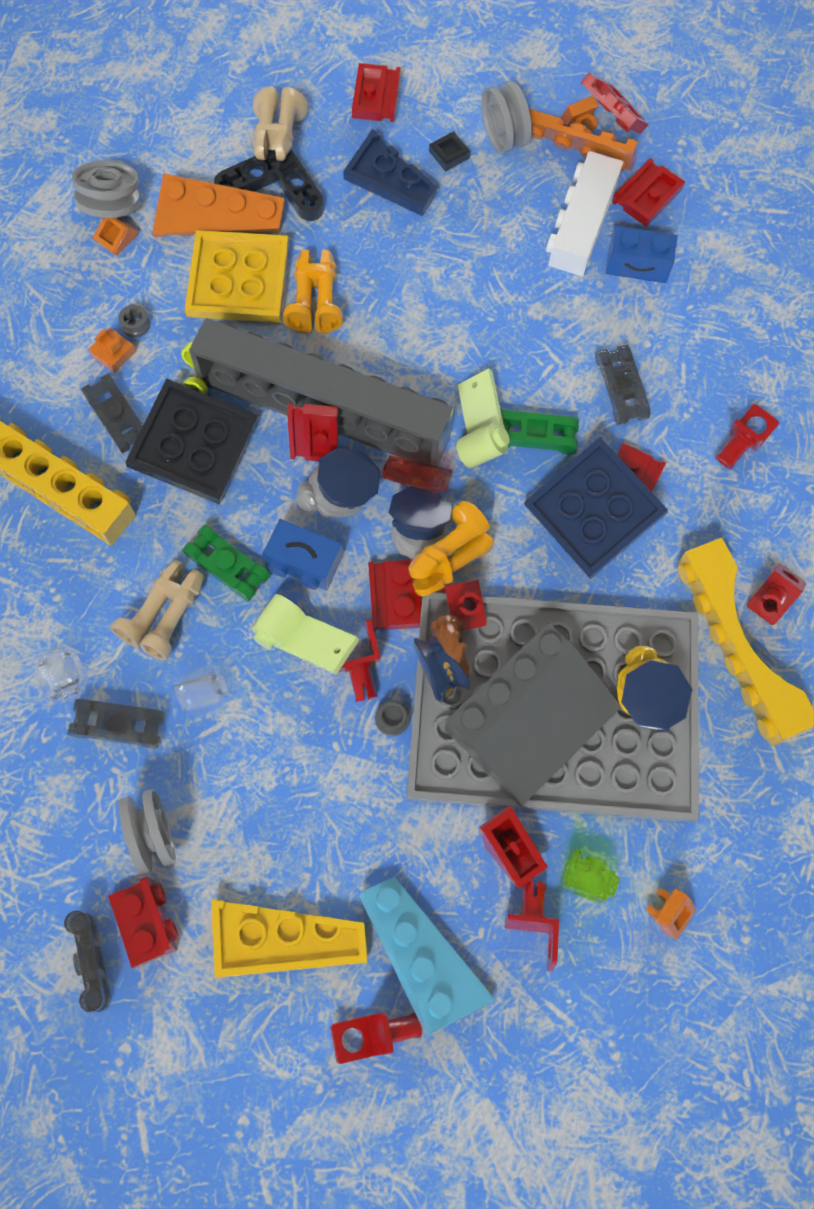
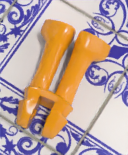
[283,249,343,334]
[408,501,494,597]

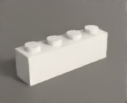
[546,151,624,277]

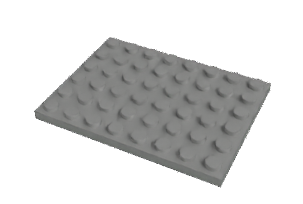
[407,592,699,823]

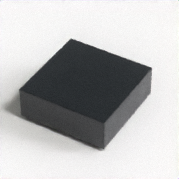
[429,131,470,172]

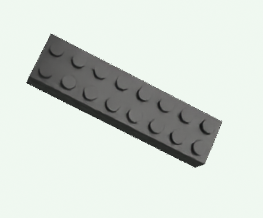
[189,318,454,470]

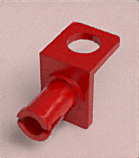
[715,404,779,470]
[747,564,806,625]
[441,580,487,630]
[339,619,381,703]
[504,881,559,971]
[330,1012,423,1064]

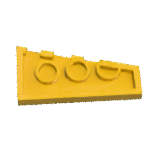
[211,899,368,978]

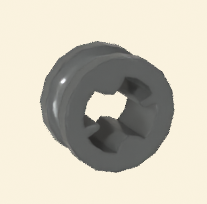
[119,304,150,338]

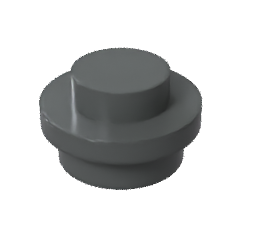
[375,700,410,736]

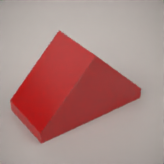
[479,806,548,889]

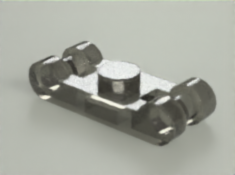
[595,345,651,425]
[80,373,143,454]
[67,699,166,749]
[64,911,111,1012]

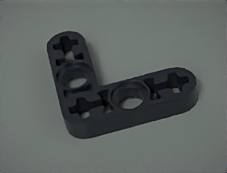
[214,149,324,221]

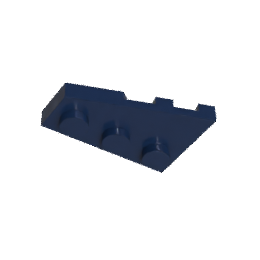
[343,129,437,216]

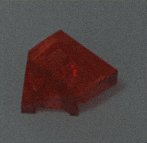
[382,455,453,492]

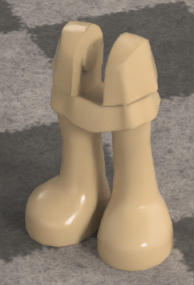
[252,86,309,161]
[109,560,204,661]

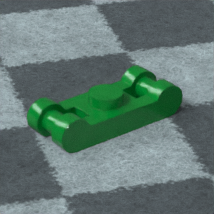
[501,410,579,455]
[181,525,271,602]

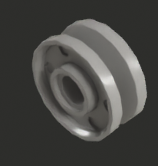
[481,81,532,154]
[72,161,140,218]
[118,788,176,875]

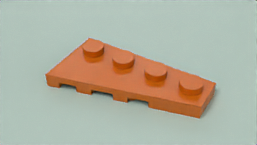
[529,109,638,172]
[152,173,285,238]

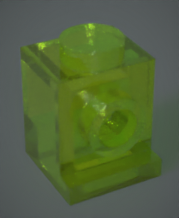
[558,849,620,904]

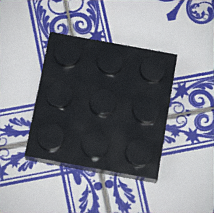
[125,378,258,505]

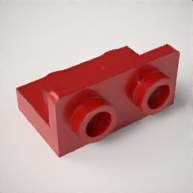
[108,876,179,968]

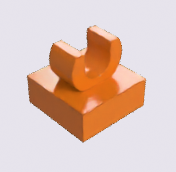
[561,95,599,132]
[88,328,136,373]
[646,888,696,941]

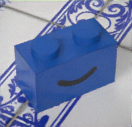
[605,226,678,283]
[262,519,344,591]

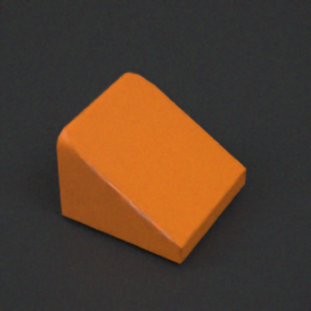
[93,217,140,255]

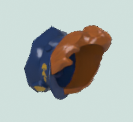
[413,614,471,703]

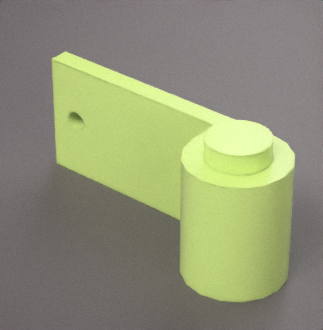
[456,369,510,469]
[251,594,359,675]

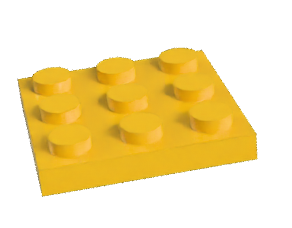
[185,230,289,323]

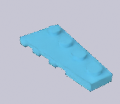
[359,877,495,1036]

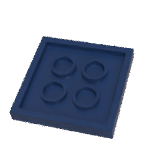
[524,437,668,579]

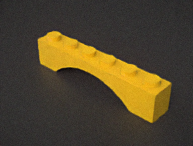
[678,538,814,747]

